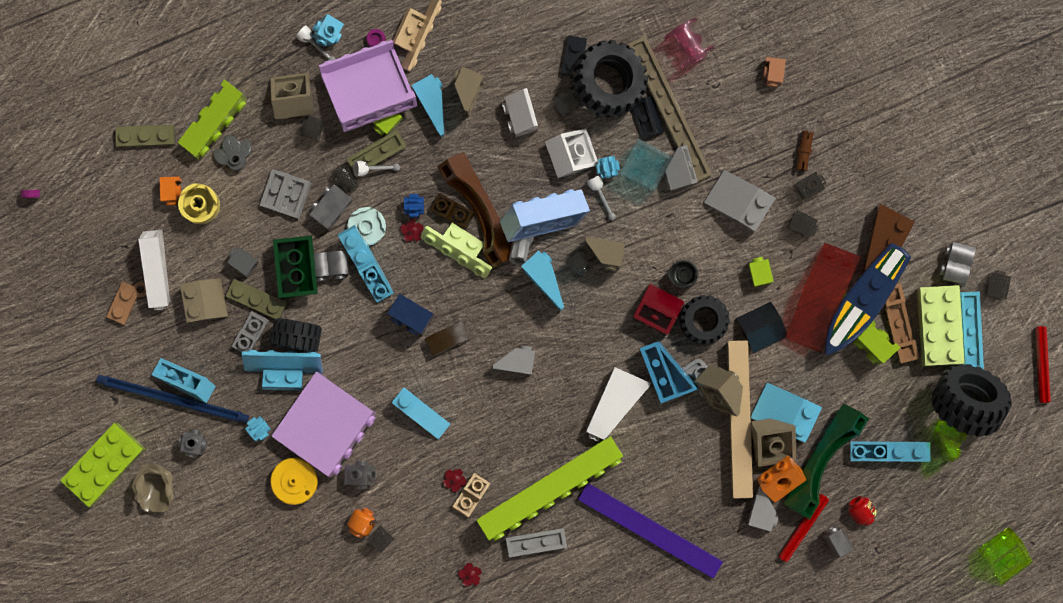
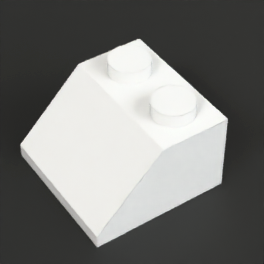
[502,88,538,137]
[545,129,598,178]

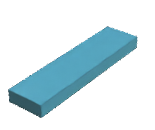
[960,292,984,369]

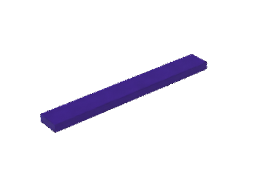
[578,483,723,579]

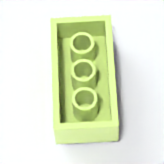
[917,285,965,366]

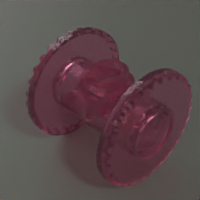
[664,18,715,68]

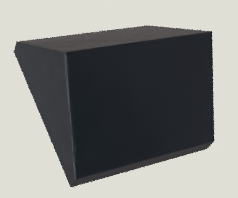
[736,302,788,353]

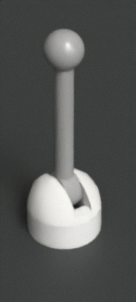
[295,25,335,61]
[353,161,400,177]
[586,175,616,220]

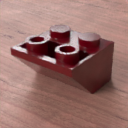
[632,284,685,336]

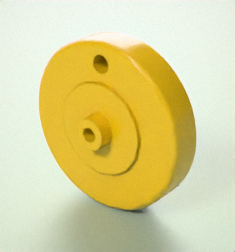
[270,458,318,505]

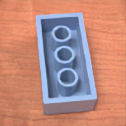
[500,189,590,242]

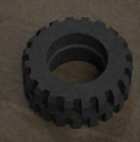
[570,40,648,119]
[932,364,1012,437]

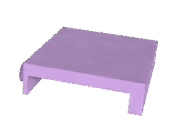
[319,40,417,132]
[272,372,376,477]

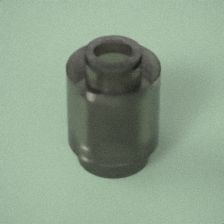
[331,164,359,194]

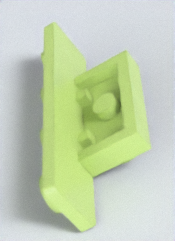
[421,223,492,279]

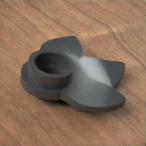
[213,135,252,171]

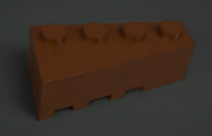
[861,204,915,275]

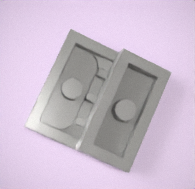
[259,169,312,219]

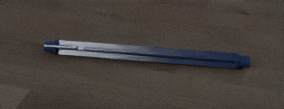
[96,375,249,424]

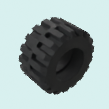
[680,295,730,345]
[270,318,322,352]

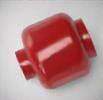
[848,496,877,526]

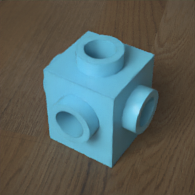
[312,14,344,47]

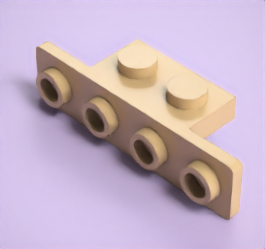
[393,0,442,71]

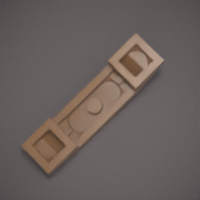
[884,283,920,363]

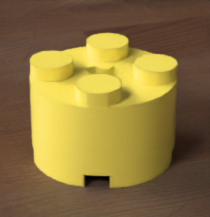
[178,184,220,224]

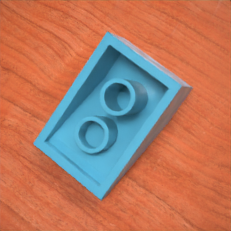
[521,250,564,312]
[750,383,822,443]

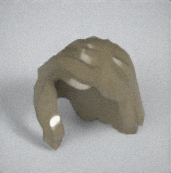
[132,462,174,513]

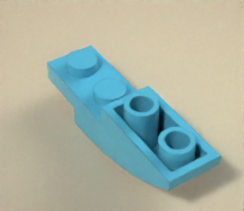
[338,225,394,302]
[851,441,931,462]

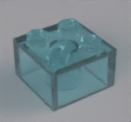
[619,139,673,193]

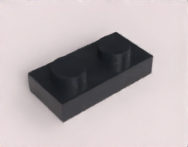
[561,35,587,76]

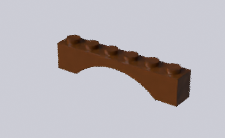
[437,152,512,269]

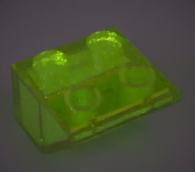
[932,418,968,462]

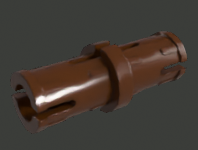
[795,131,814,171]

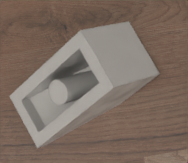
[665,145,698,190]
[493,345,535,375]
[747,487,778,531]

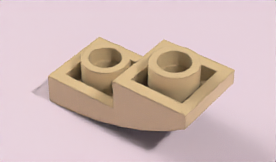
[452,473,491,518]

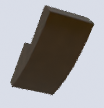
[430,193,475,230]
[424,322,470,357]

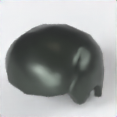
[668,260,699,290]

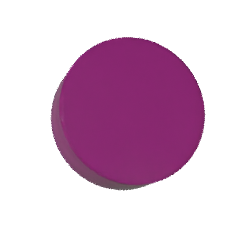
[366,29,386,47]
[20,190,40,198]

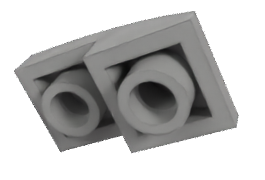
[231,311,269,352]

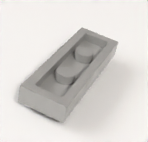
[506,528,567,557]

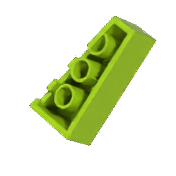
[178,79,247,159]
[825,291,901,365]

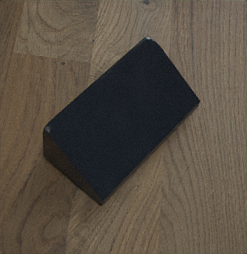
[632,96,664,140]

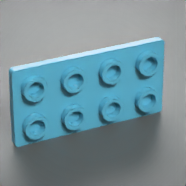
[241,350,323,391]

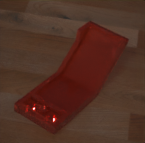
[785,243,861,353]

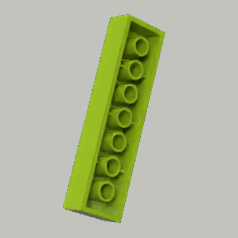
[477,436,623,541]

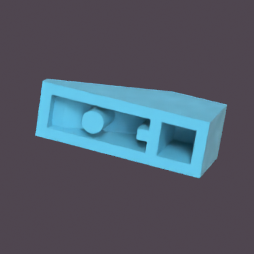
[412,74,444,138]
[151,358,216,403]
[392,388,450,439]

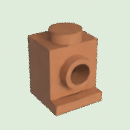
[763,57,786,88]

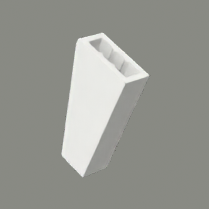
[138,229,170,310]
[586,367,651,442]

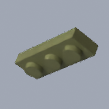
[115,125,175,147]
[347,130,407,169]
[226,279,287,319]

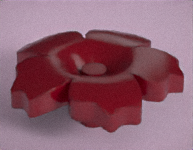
[400,218,424,242]
[443,469,467,492]
[458,563,482,587]

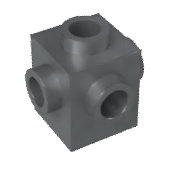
[178,429,208,458]
[344,461,376,489]

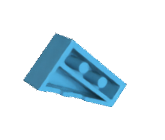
[640,341,699,403]

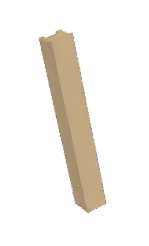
[727,341,753,498]

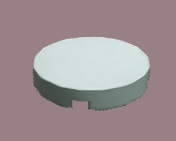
[347,207,386,246]

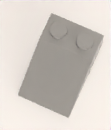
[704,170,776,233]

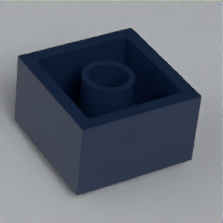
[387,293,435,336]

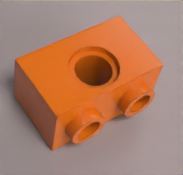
[757,456,806,503]

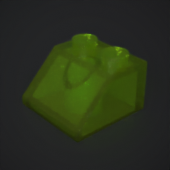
[978,527,1033,585]

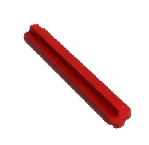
[1035,326,1051,403]
[779,494,829,562]

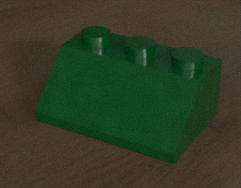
[273,235,318,299]

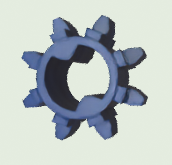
[404,194,424,218]

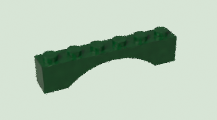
[784,403,869,520]

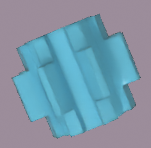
[596,156,620,179]
[245,416,271,442]

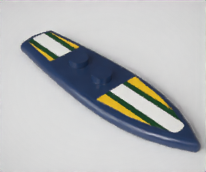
[824,243,911,356]

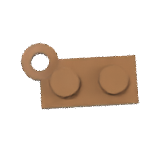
[106,281,147,325]

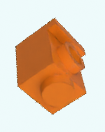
[160,177,182,206]

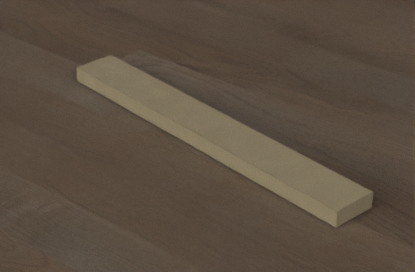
[627,36,712,182]

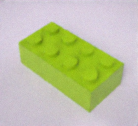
[60,423,146,507]

